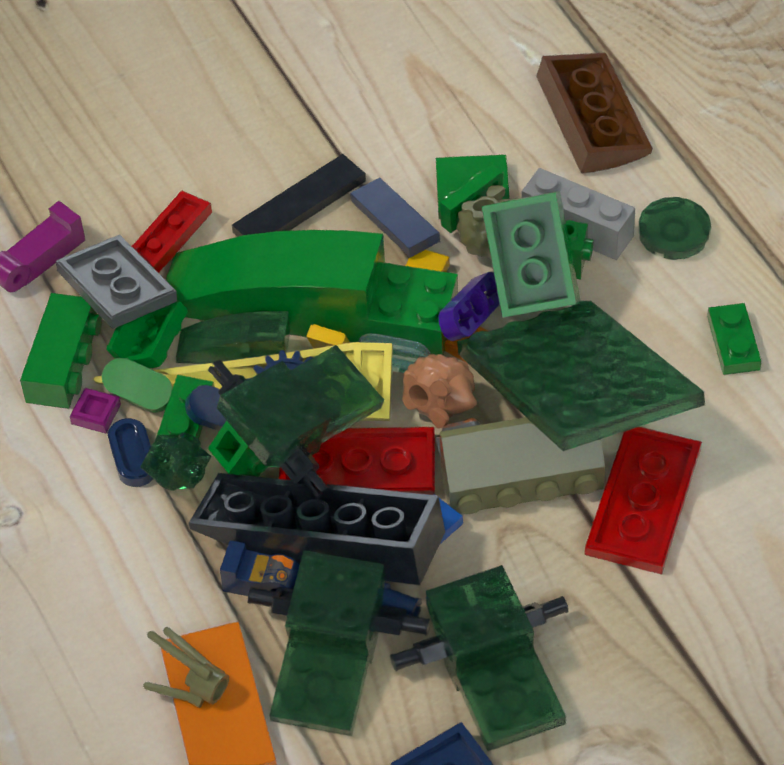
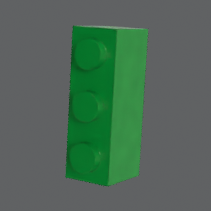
[20,293,102,409]

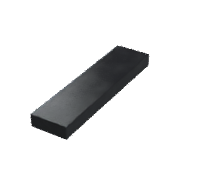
[232,154,366,237]

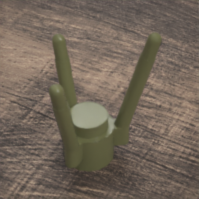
[143,627,229,708]

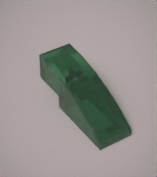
[176,311,291,364]

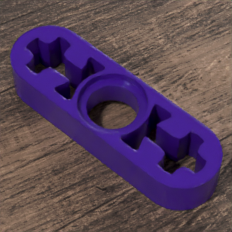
[439,272,500,341]

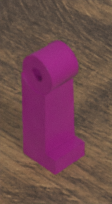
[0,201,86,293]

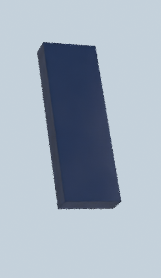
[350,177,440,257]

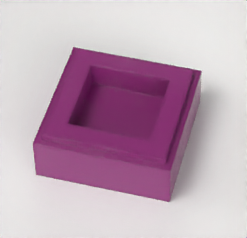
[70,388,121,434]

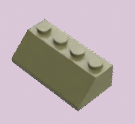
[440,406,605,514]

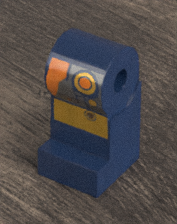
[220,540,302,596]

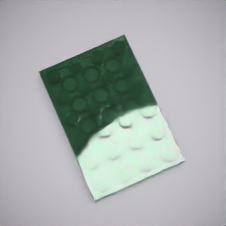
[457,300,705,451]

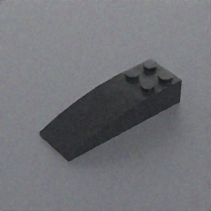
[188,473,445,585]

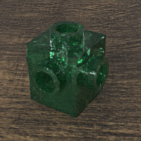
[140,432,212,491]

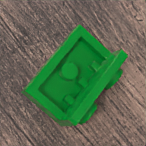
[106,301,188,369]

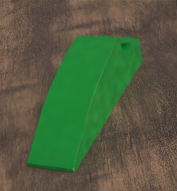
[166,230,458,357]

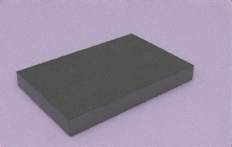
[56,235,177,329]

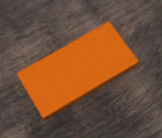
[161,621,277,765]

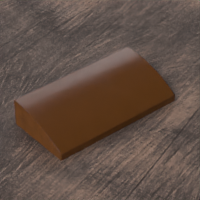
[536,52,653,173]

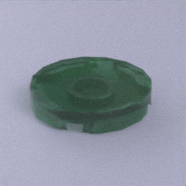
[638,197,711,260]

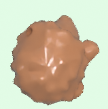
[402,354,477,429]

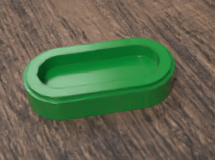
[102,358,173,413]

